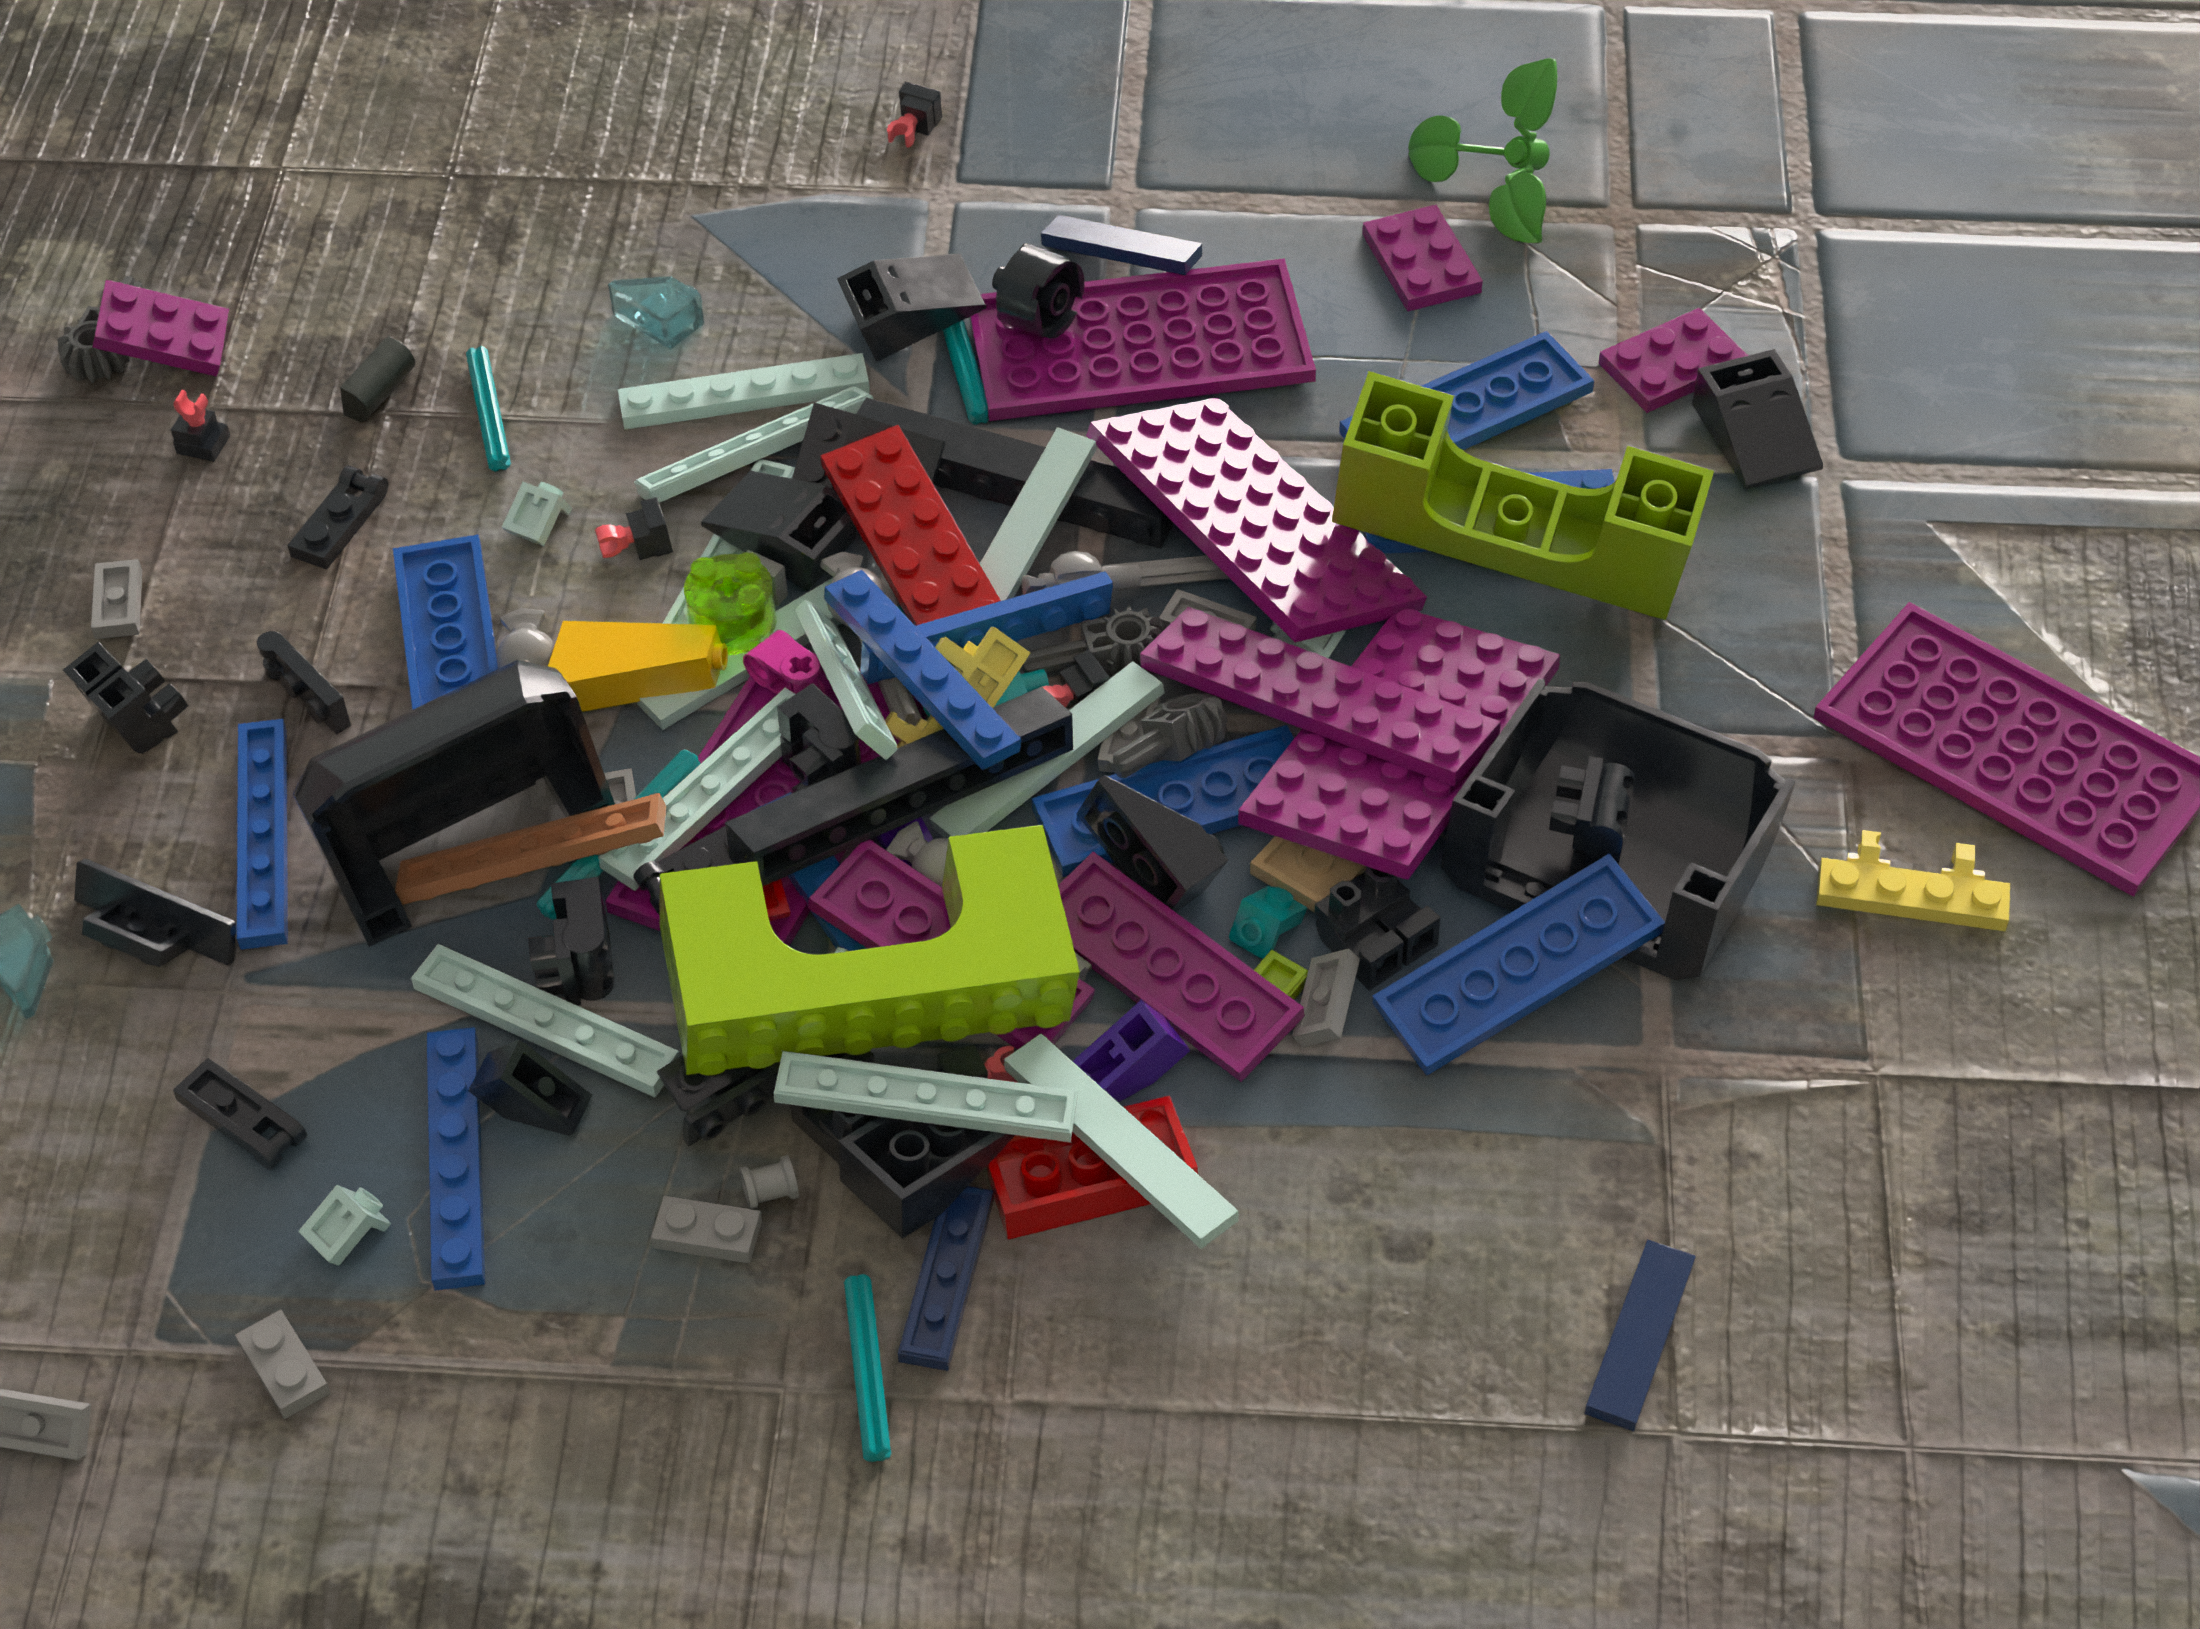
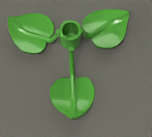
[1408,58,1557,243]

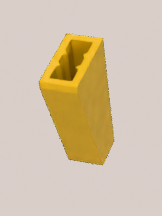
[548,621,728,712]

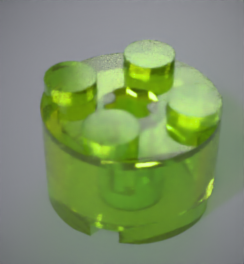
[684,552,777,655]

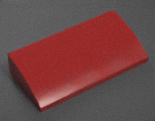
[986,1095,1198,1240]

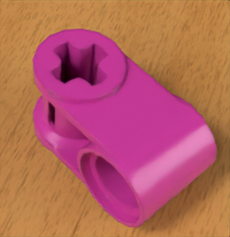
[743,630,826,695]

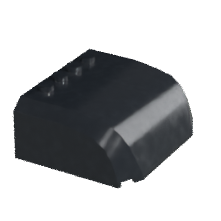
[293,660,615,947]
[1441,679,1796,980]

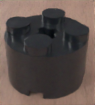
[992,243,1085,339]

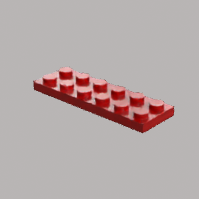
[821,425,1001,626]

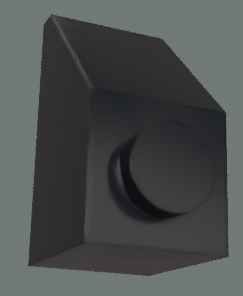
[468,1039,592,1136]

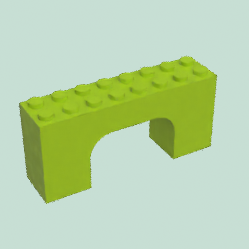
[1332,371,1714,620]
[659,825,1080,1075]

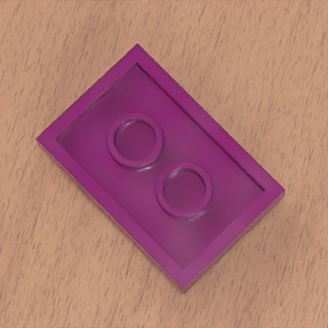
[1362,204,1483,312]
[92,279,229,377]
[1598,307,1748,413]

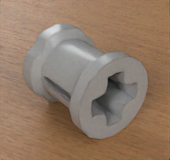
[739,1155,799,1210]

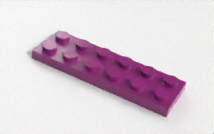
[808,840,1095,1049]
[1058,852,1305,1082]

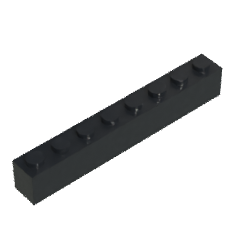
[856,397,1174,549]
[725,687,1073,887]

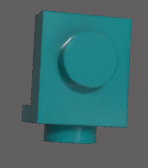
[1229,886,1308,959]

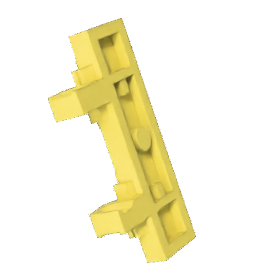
[885,627,1030,748]
[1816,830,2010,931]

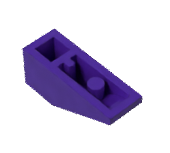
[1072,1000,1191,1102]

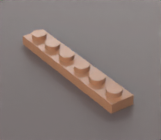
[395,793,666,905]

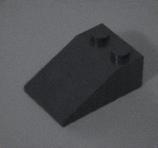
[792,402,946,490]
[1076,775,1229,912]
[839,1070,1016,1239]

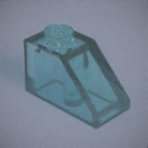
[608,276,705,350]
[0,904,54,1020]

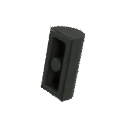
[340,336,415,422]

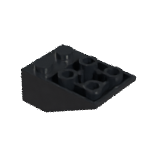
[837,254,987,362]
[1692,349,1823,490]
[701,471,857,591]

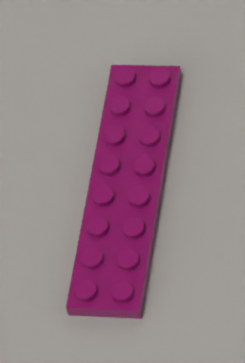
[1140,607,1500,787]

